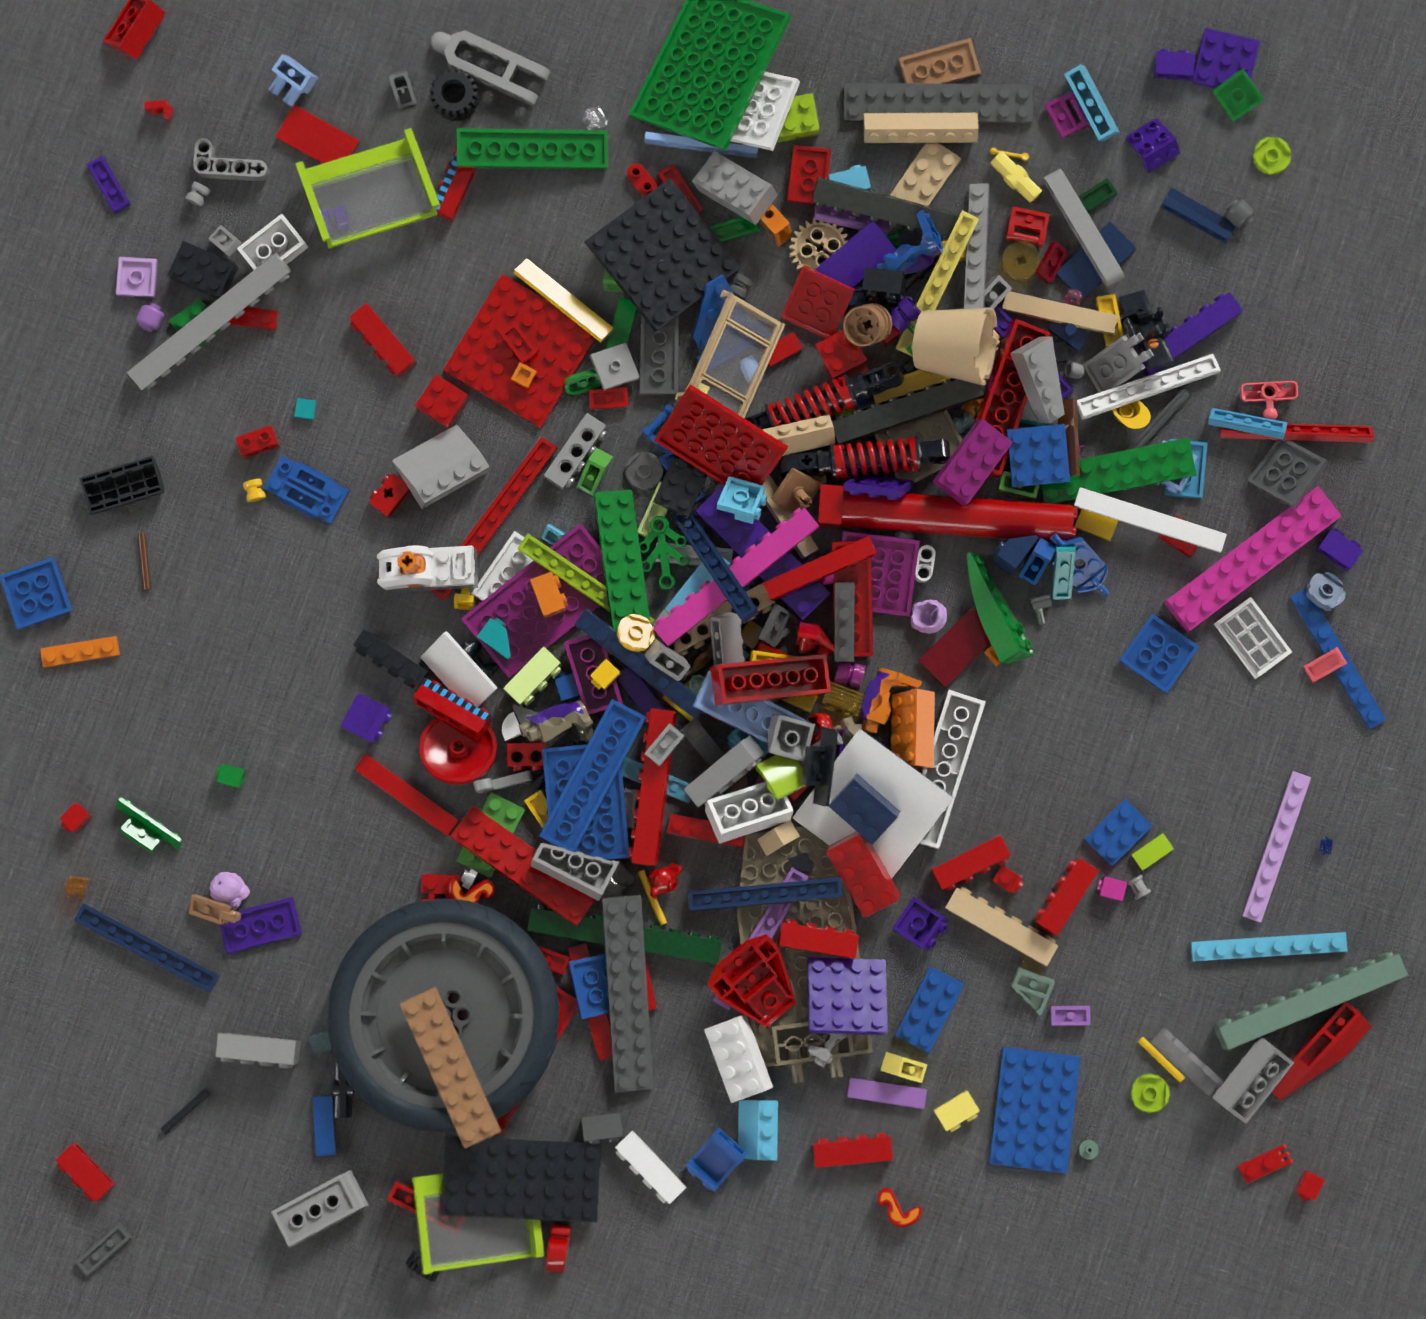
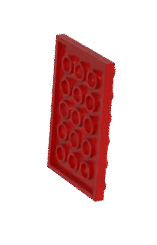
[654,384,788,485]

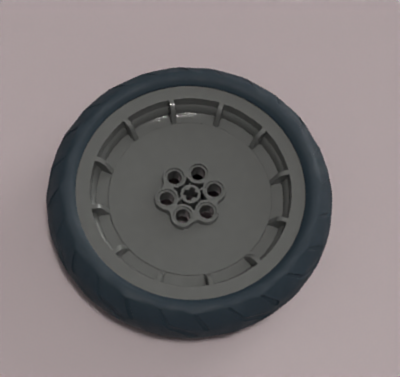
[328,899,560,1132]

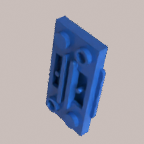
[264,455,350,525]

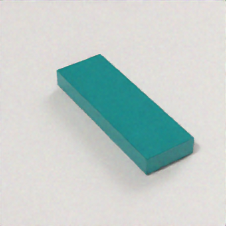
[1051,547,1076,600]

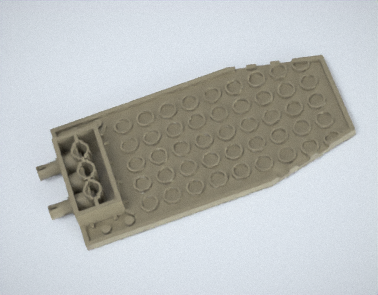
[737,826,873,1083]

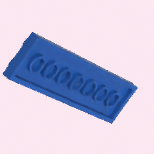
[539,699,646,852]

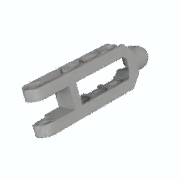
[431,30,550,106]

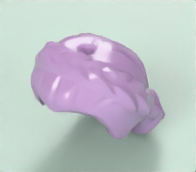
[911,600,947,634]
[210,872,250,910]

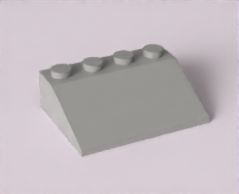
[392,425,489,509]

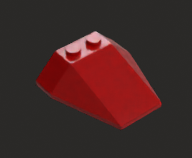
[707,934,796,1028]

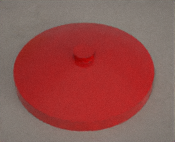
[419,717,497,785]

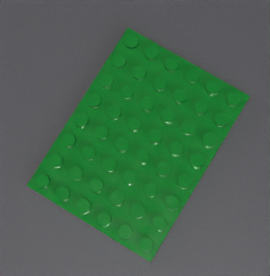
[629,0,792,151]

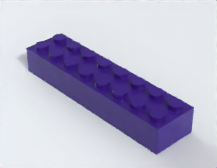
[696,484,830,622]

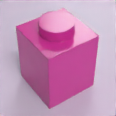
[1096,876,1127,902]

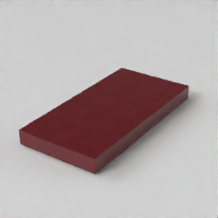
[918,607,991,688]

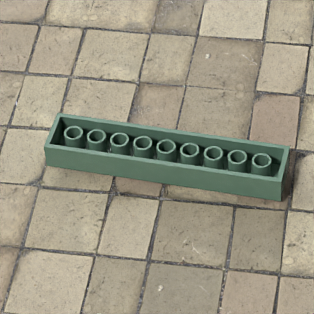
[1213,952,1408,1050]

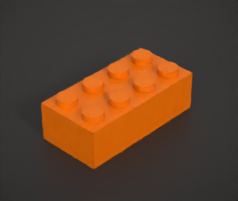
[891,689,935,771]

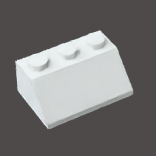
[237,214,308,270]

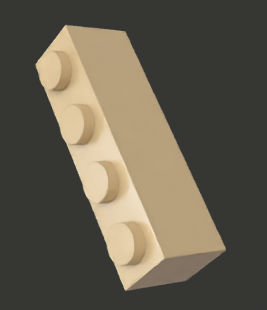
[763,415,836,456]

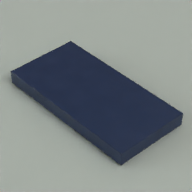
[1056,222,1136,301]

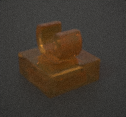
[65,876,89,900]

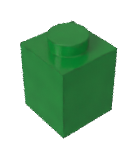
[215,763,247,789]

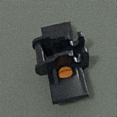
[1119,290,1174,370]

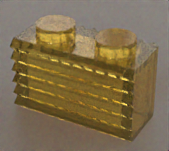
[821,681,864,719]

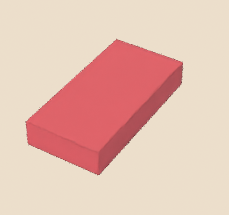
[1303,647,1347,683]

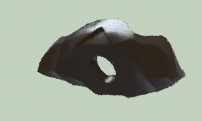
[680,643,713,684]

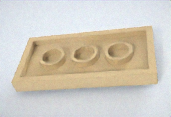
[890,143,961,206]

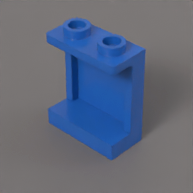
[686,1127,748,1192]

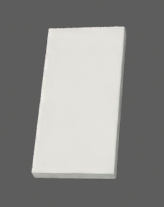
[471,531,534,601]
[420,631,497,708]

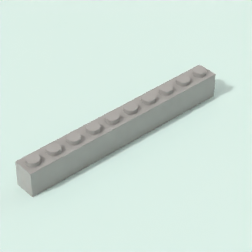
[127,252,291,390]

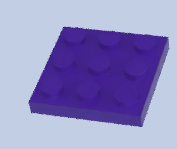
[1192,27,1260,89]
[844,474,914,500]

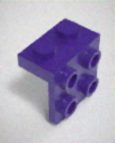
[1126,119,1180,173]
[341,694,393,744]

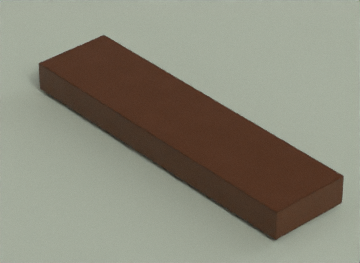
[1058,399,1080,477]

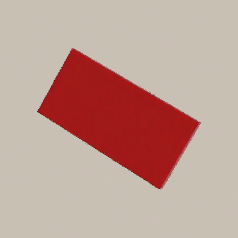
[275,105,360,164]

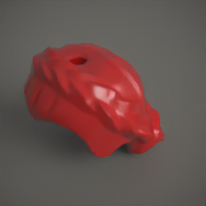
[808,713,833,746]

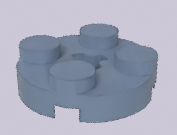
[1306,572,1346,611]

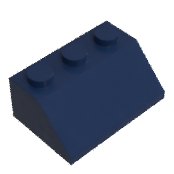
[992,535,1039,576]

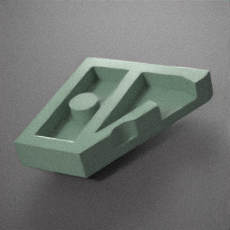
[1011,967,1055,1015]

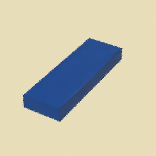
[313,1096,336,1156]

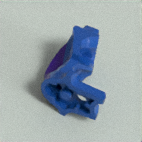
[877,210,944,274]

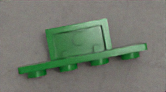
[116,797,183,853]

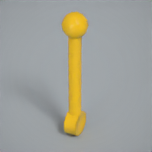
[990,148,1029,161]

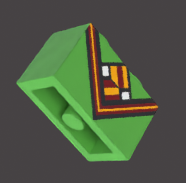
[997,471,1039,502]

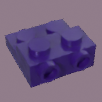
[892,897,948,952]

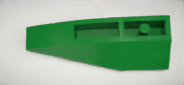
[967,552,1034,664]

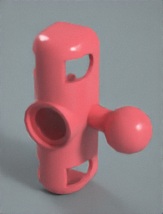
[1240,381,1298,420]

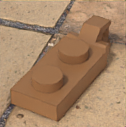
[189,894,241,924]

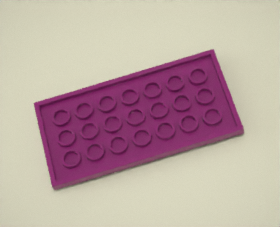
[461,523,606,678]

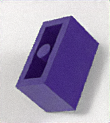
[1153,49,1195,81]
[1315,529,1363,571]

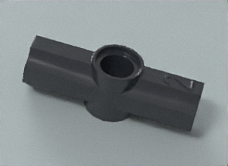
[333,1061,354,1118]

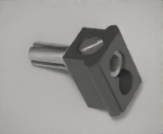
[1029,594,1052,625]

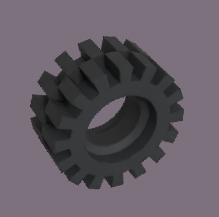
[405,1249,442,1282]

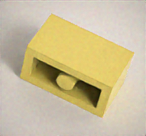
[933,1090,980,1132]

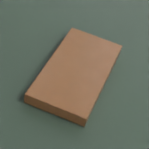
[898,38,981,84]

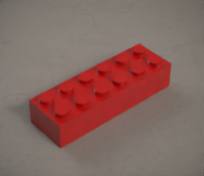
[710,654,831,706]

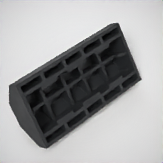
[79,456,165,515]

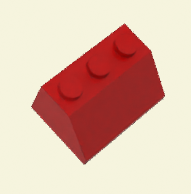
[102,0,166,59]

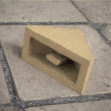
[757,821,800,856]

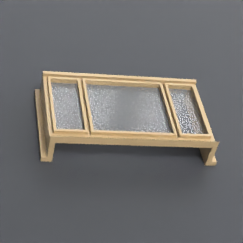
[675,290,785,418]

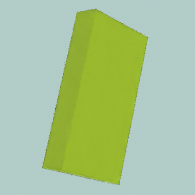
[1131,833,1174,871]

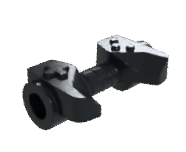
[461,640,499,678]

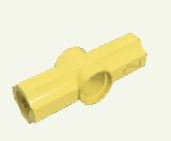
[990,151,1042,203]

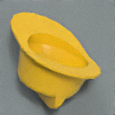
[1112,400,1151,429]

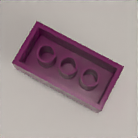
[932,419,1013,505]
[564,635,623,716]

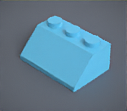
[738,1100,778,1160]

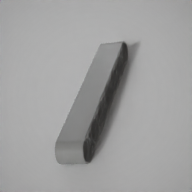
[1043,169,1125,287]

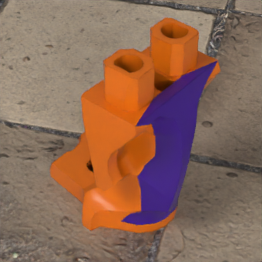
[859,668,922,734]

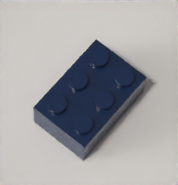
[828,773,900,845]

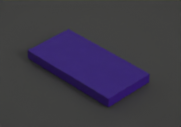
[815,221,896,287]
[219,897,302,954]

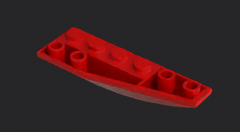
[795,622,835,658]
[1271,1001,1372,1101]

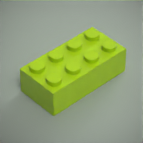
[744,93,820,145]

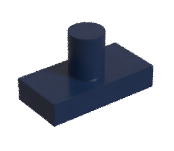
[1048,322,1090,352]

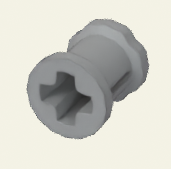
[1127,875,1151,900]

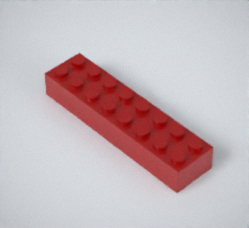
[974,319,1051,477]
[629,708,677,866]

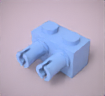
[268,54,319,107]

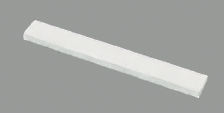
[1077,354,1221,420]
[1074,487,1227,553]

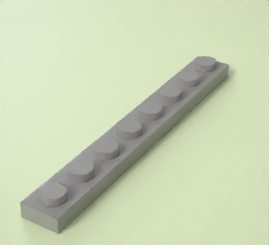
[964,183,989,309]

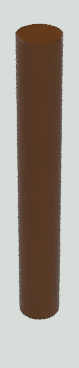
[138,533,151,591]

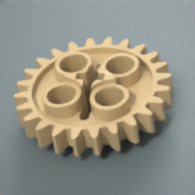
[789,218,848,271]

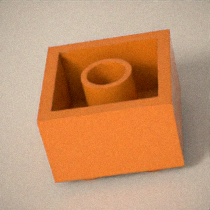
[530,572,568,619]

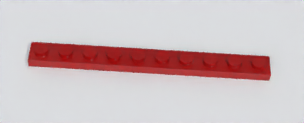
[429,437,558,602]

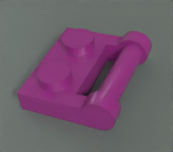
[1044,91,1090,139]

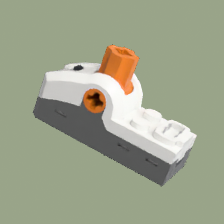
[377,546,478,593]

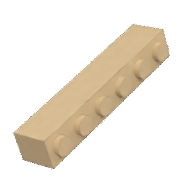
[863,113,979,143]
[945,887,1058,967]

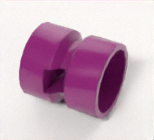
[834,661,866,690]

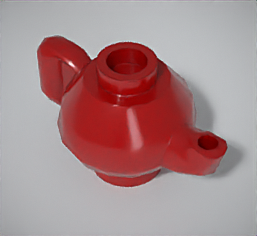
[648,863,683,899]

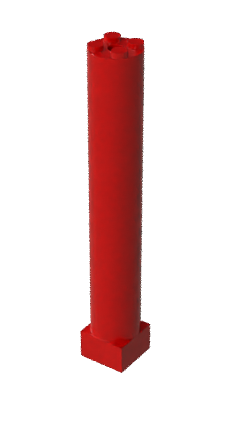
[817,484,1078,542]

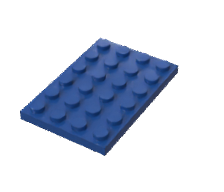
[542,745,629,860]
[989,1047,1081,1173]

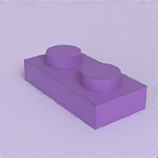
[1050,1006,1090,1026]

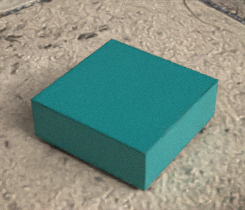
[294,398,317,420]

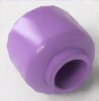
[136,303,165,333]

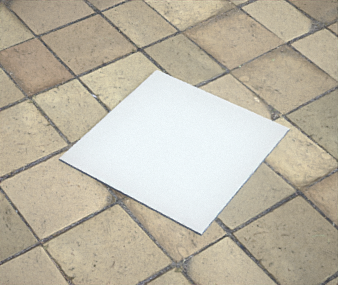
[792,729,954,879]

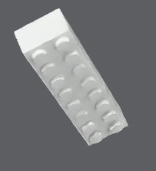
[919,690,986,850]

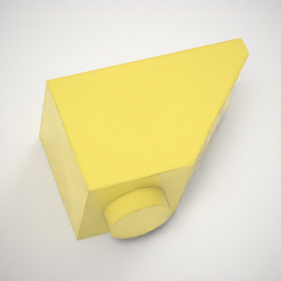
[880,1052,927,1083]

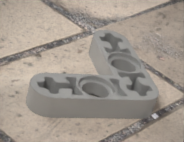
[473,771,532,794]

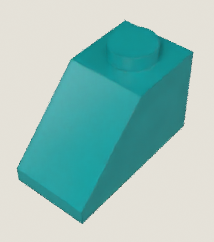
[477,618,511,660]

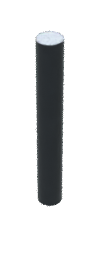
[160,1089,210,1134]

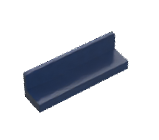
[1160,188,1236,244]

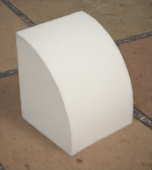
[502,712,521,742]

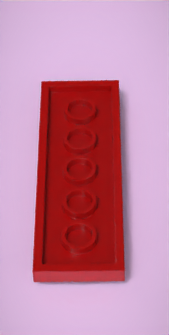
[832,541,873,657]

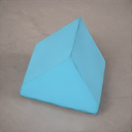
[542,524,566,545]

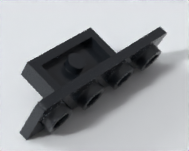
[801,727,838,807]

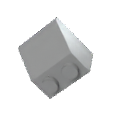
[768,714,815,762]

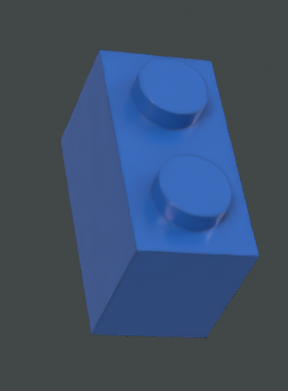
[1019,538,1056,585]

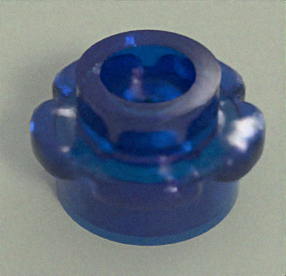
[1319,836,1333,855]

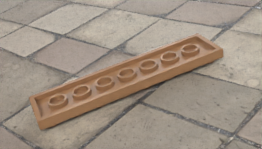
[400,987,501,1148]

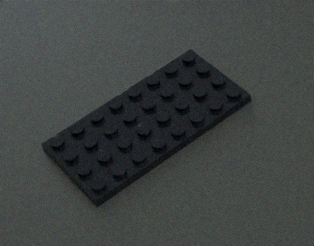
[441,1136,601,1222]

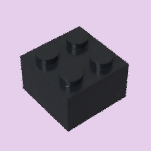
[862,267,906,306]

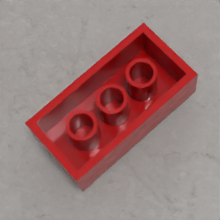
[826,831,901,918]
[1034,858,1099,936]

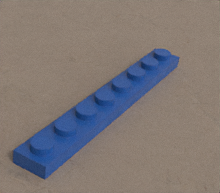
[1290,588,1386,729]

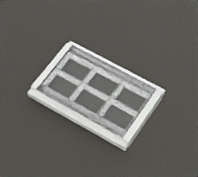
[1214,597,1292,679]

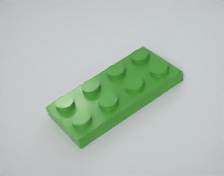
[456,792,526,878]

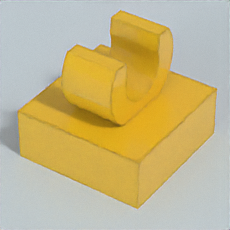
[454,588,474,611]

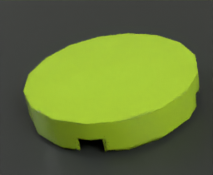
[1253,137,1291,175]
[1130,1074,1170,1113]

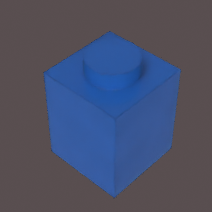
[555,672,580,703]

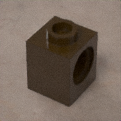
[741,620,763,652]

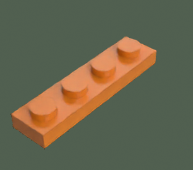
[40,636,120,668]

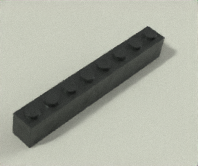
[811,176,960,240]
[832,378,984,445]

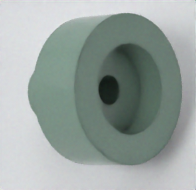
[1078,1140,1099,1160]

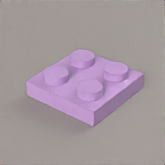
[116,257,158,298]

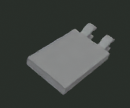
[1083,333,1154,393]

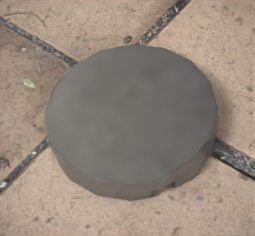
[625,452,663,490]

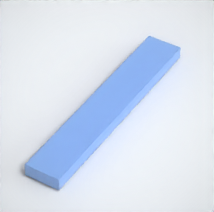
[645,132,758,158]

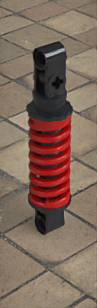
[745,362,904,430]
[779,436,950,480]

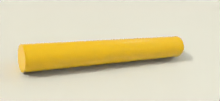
[638,870,667,926]
[1138,1037,1185,1082]

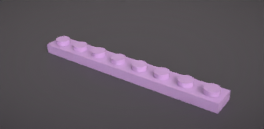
[1242,771,1311,923]

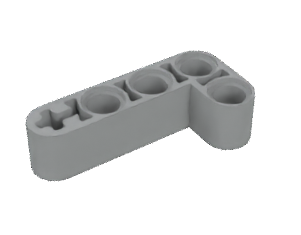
[193,138,270,182]

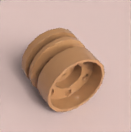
[843,303,892,347]

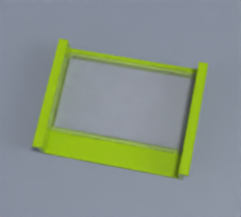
[295,128,440,249]
[412,1173,544,1274]

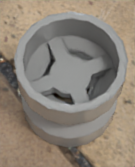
[185,181,210,207]

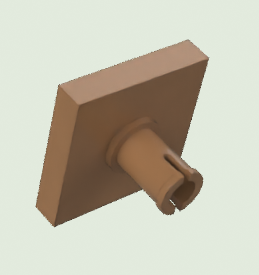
[771,468,823,511]

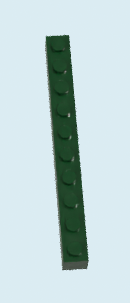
[527,905,722,964]

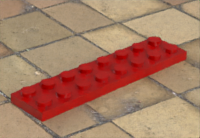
[450,806,596,927]

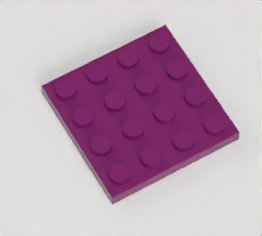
[833,531,920,617]

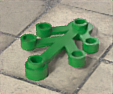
[639,516,690,590]

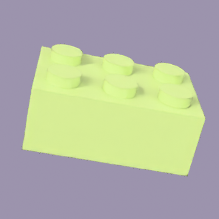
[504,647,562,707]

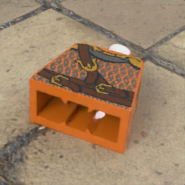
[758,204,793,247]

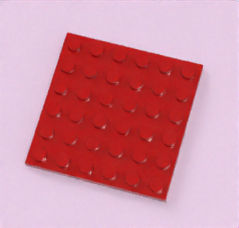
[443,274,595,429]

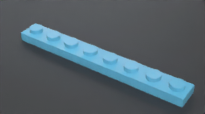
[1190,932,1347,961]

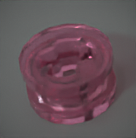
[1064,289,1082,307]

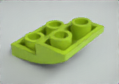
[756,755,805,800]

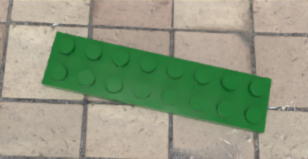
[456,128,608,169]
[1041,437,1197,504]
[593,489,651,632]

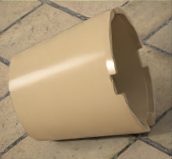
[911,308,997,385]

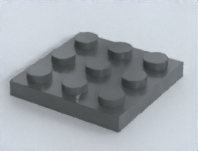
[1247,440,1328,509]

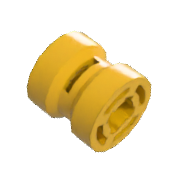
[243,479,266,503]

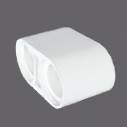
[915,545,935,583]

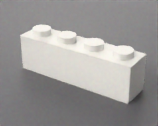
[615,1130,686,1204]

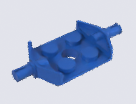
[1050,533,1110,597]

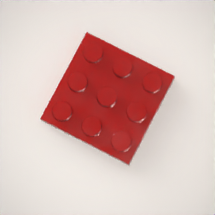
[781,265,855,339]

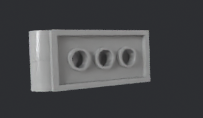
[271,1170,369,1247]

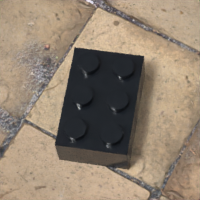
[167,241,238,300]

